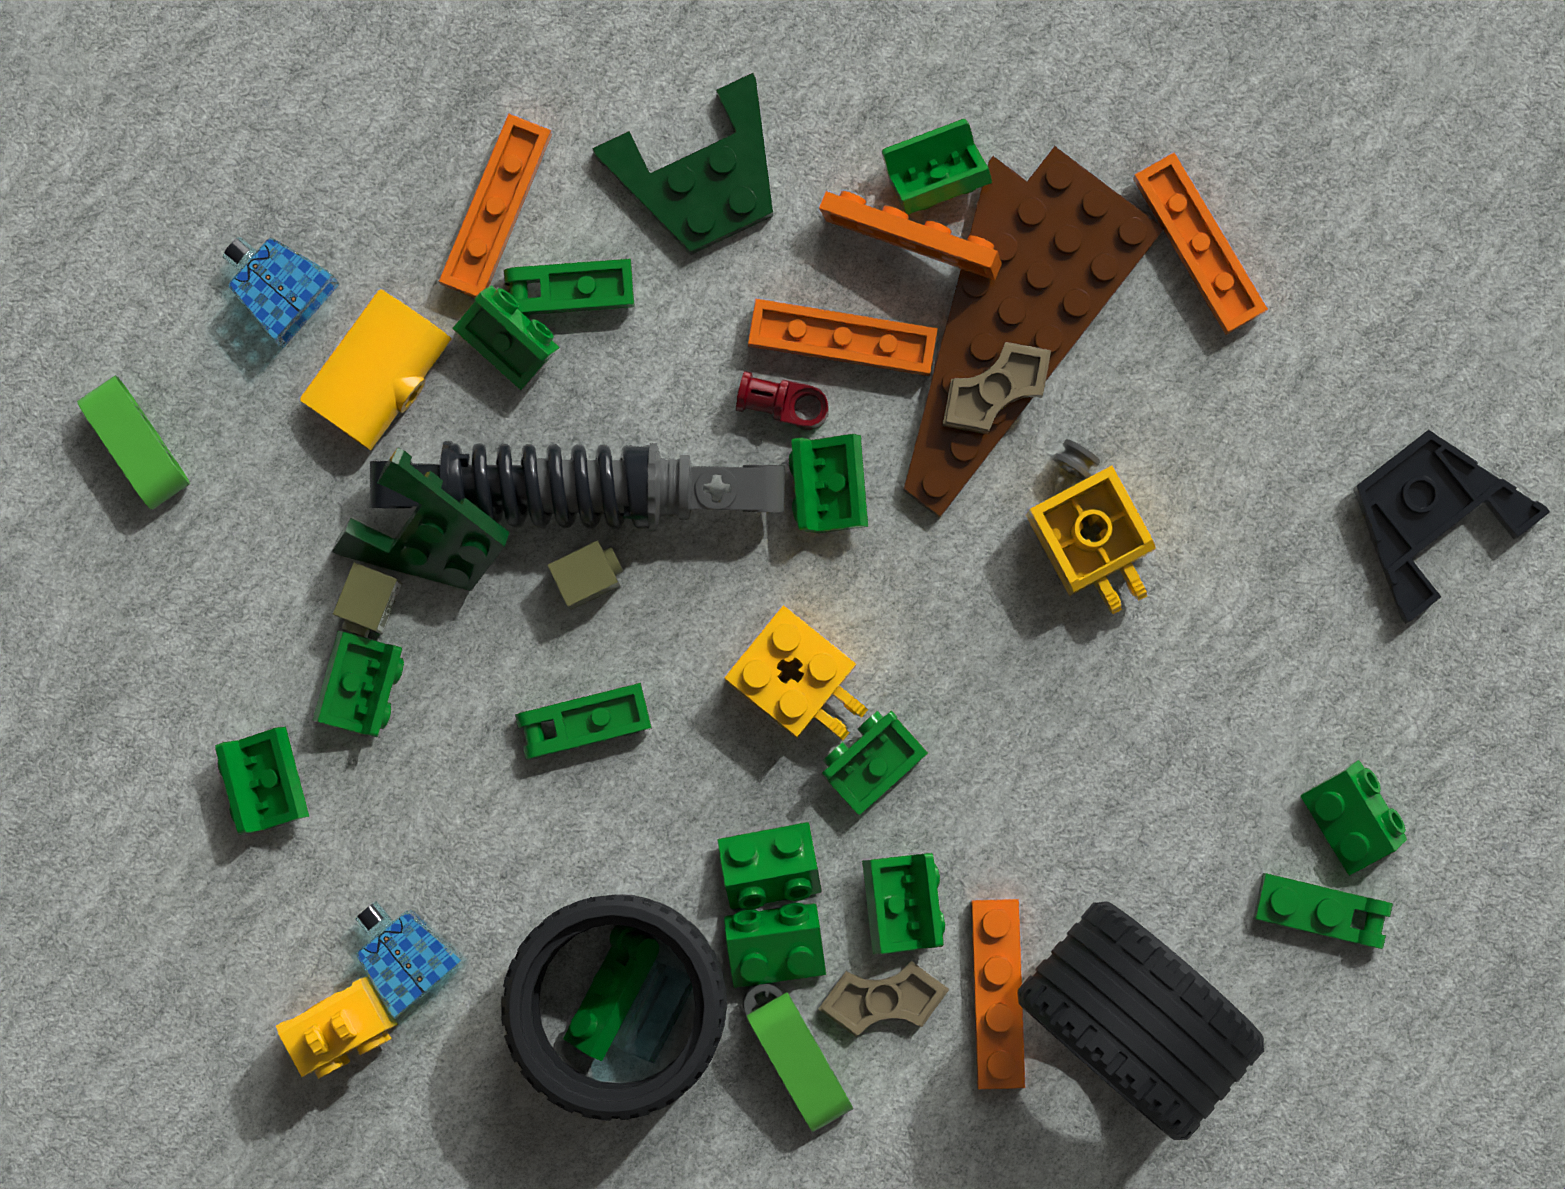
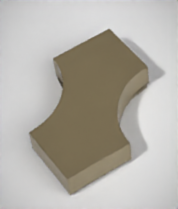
[942,342,1051,435]
[818,961,949,1037]

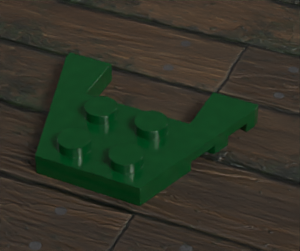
[592,73,773,255]
[332,447,510,591]

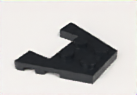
[1353,430,1550,624]

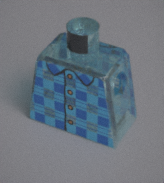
[223,237,340,349]
[355,901,468,1019]

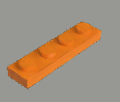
[439,113,552,298]
[1133,152,1268,335]
[819,191,1002,280]
[748,299,938,376]
[971,899,1025,1090]

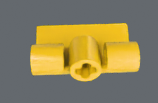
[300,289,452,451]

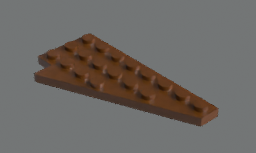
[903,146,1164,519]

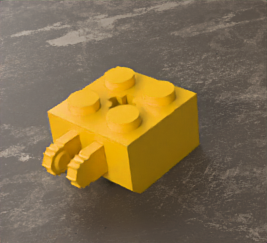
[1025,465,1156,614]
[724,605,868,740]
[276,976,399,1079]

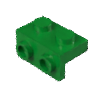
[881,119,993,215]
[452,285,560,390]
[789,434,868,534]
[312,631,404,738]
[821,710,928,816]
[215,726,309,835]
[1300,760,1407,876]
[717,822,822,909]
[862,853,945,954]
[724,903,826,988]

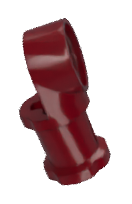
[736,371,829,430]

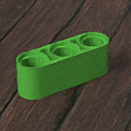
[77,375,191,510]
[746,992,854,1132]

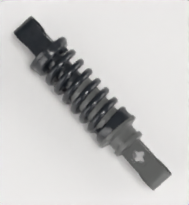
[370,441,785,531]

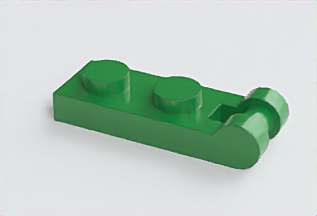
[503,259,635,317]
[515,683,652,760]
[1253,873,1393,949]
[563,925,659,1061]

